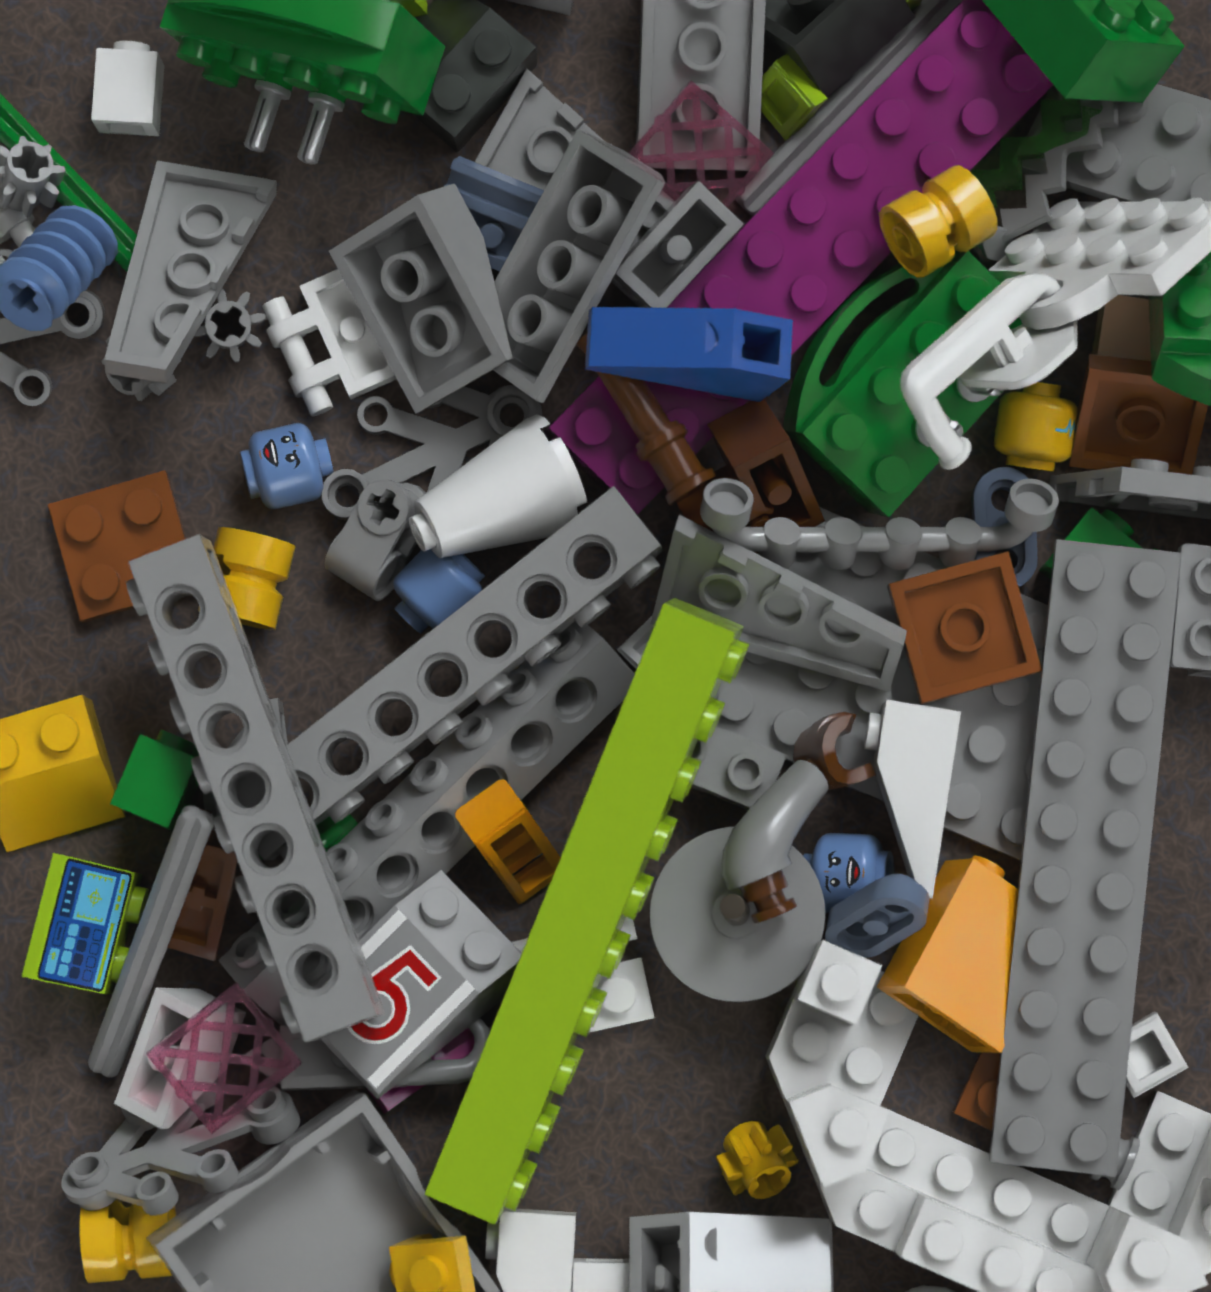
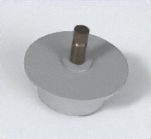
[650,827,825,1002]

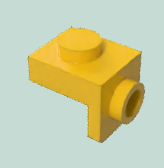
[389,1233,476,1292]

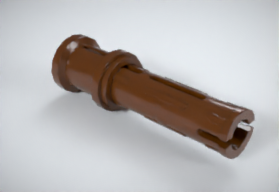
[576,334,717,506]

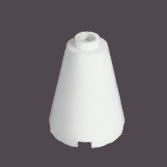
[409,414,587,558]

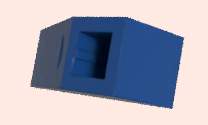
[585,307,793,402]

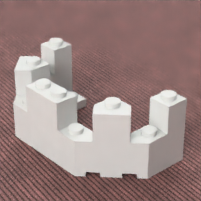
[765,940,1211,1292]

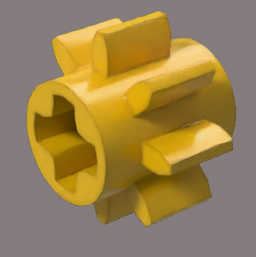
[716,1121,798,1199]

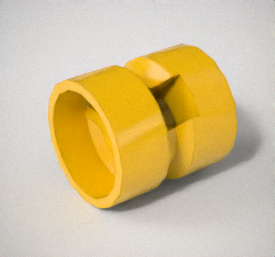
[879,165,997,278]
[198,527,296,630]
[80,1199,177,1283]

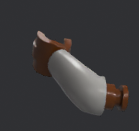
[721,712,876,924]

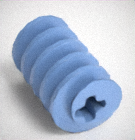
[0,205,118,331]

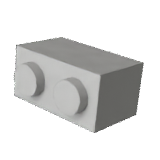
[611,181,743,308]

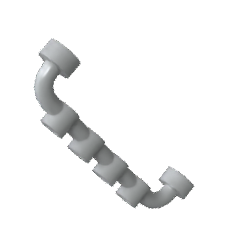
[700,478,1059,570]

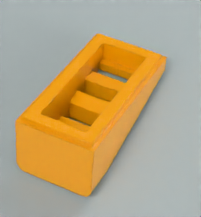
[455,779,561,904]

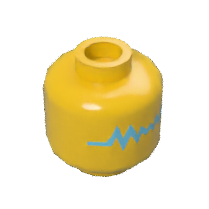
[994,382,1078,471]

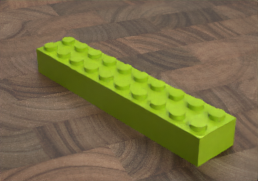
[424,598,749,1225]

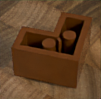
[676,399,825,554]

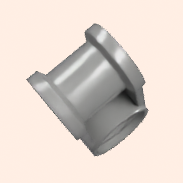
[325,479,426,601]

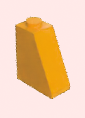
[877,855,1018,1053]

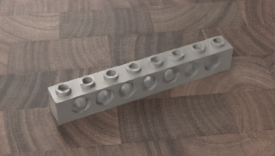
[237,486,664,860]
[126,534,385,1042]
[218,621,635,1026]

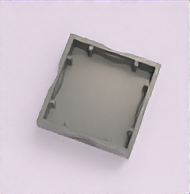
[146,1089,500,1292]

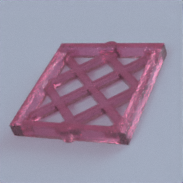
[628,80,774,208]
[146,982,302,1134]

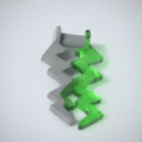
[970,95,1119,261]

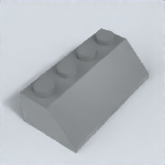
[493,129,665,403]

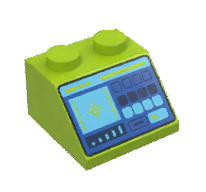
[22,853,149,994]

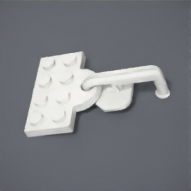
[900,198,1211,470]

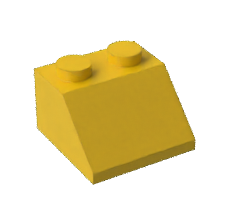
[0,695,126,852]

